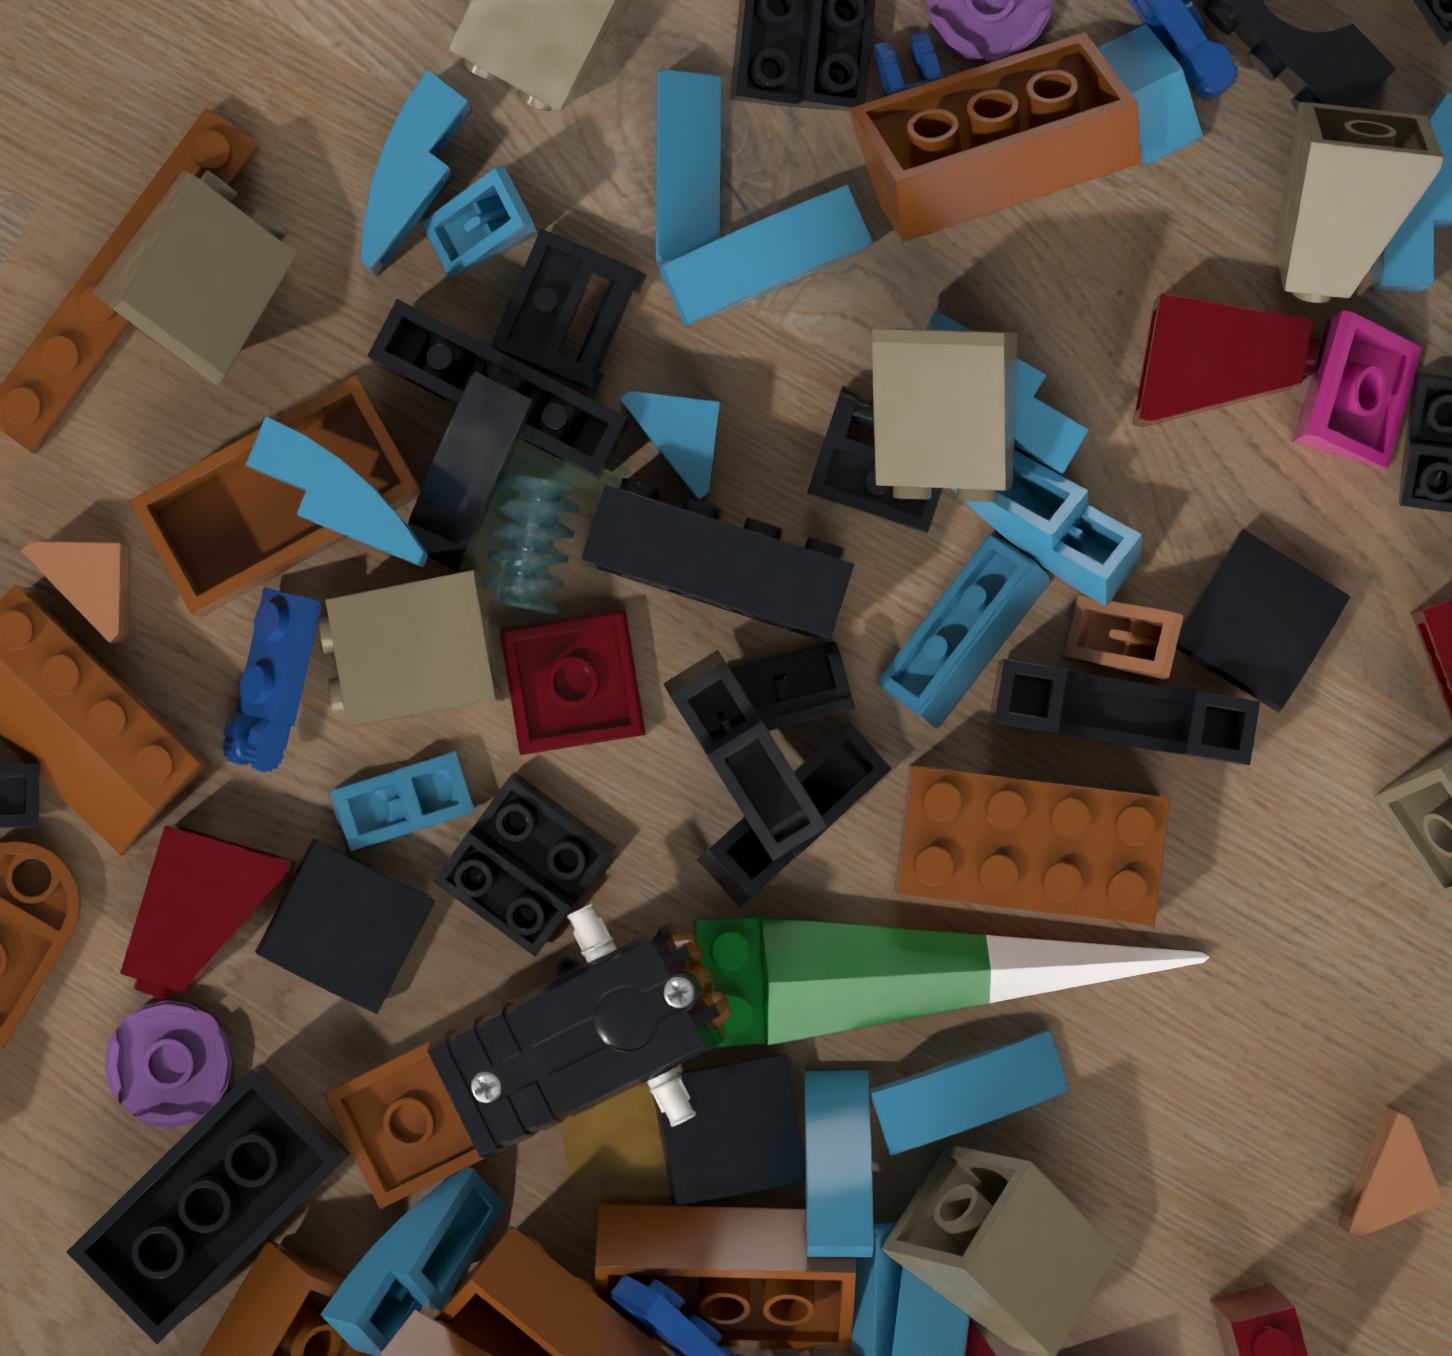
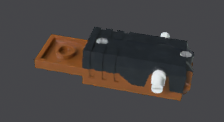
[324,903,732,1209]

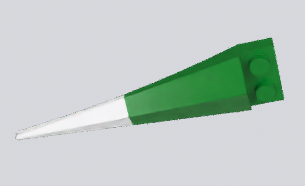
[694,916,1210,1047]

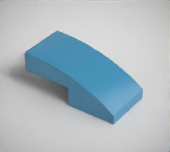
[328,751,475,853]

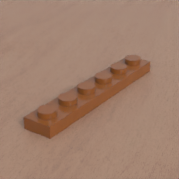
[0,108,260,454]

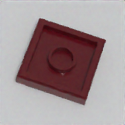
[500,609,646,755]

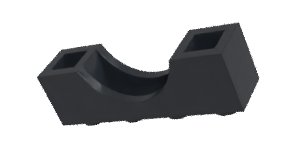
[1203,0,1396,112]
[988,659,1261,765]

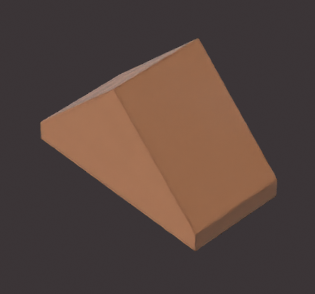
[20,542,131,645]
[1063,595,1184,680]
[1338,1106,1445,1237]

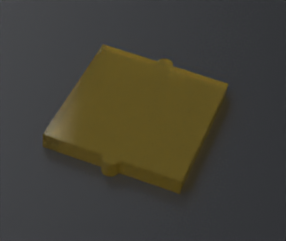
[560,1084,671,1211]

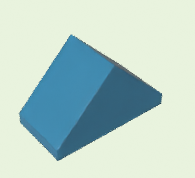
[1098,24,1203,166]
[421,165,538,278]
[620,391,720,502]

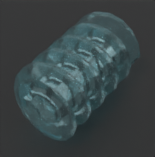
[482,474,580,614]

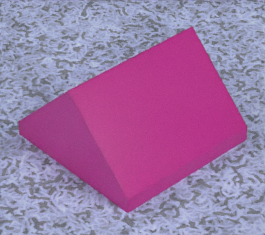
[1292,310,1423,469]

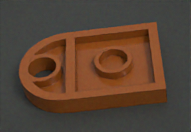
[0,841,81,1048]

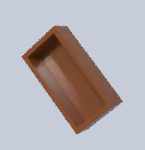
[129,375,421,617]
[894,765,1170,926]
[433,1226,670,1356]

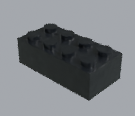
[581,478,855,643]
[66,1062,350,1345]

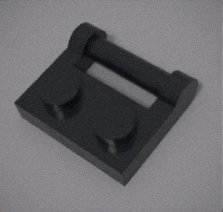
[491,229,647,392]
[806,385,943,534]

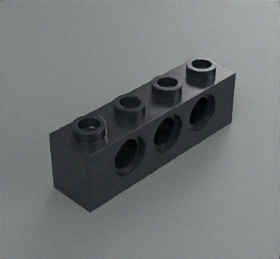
[367,299,629,480]

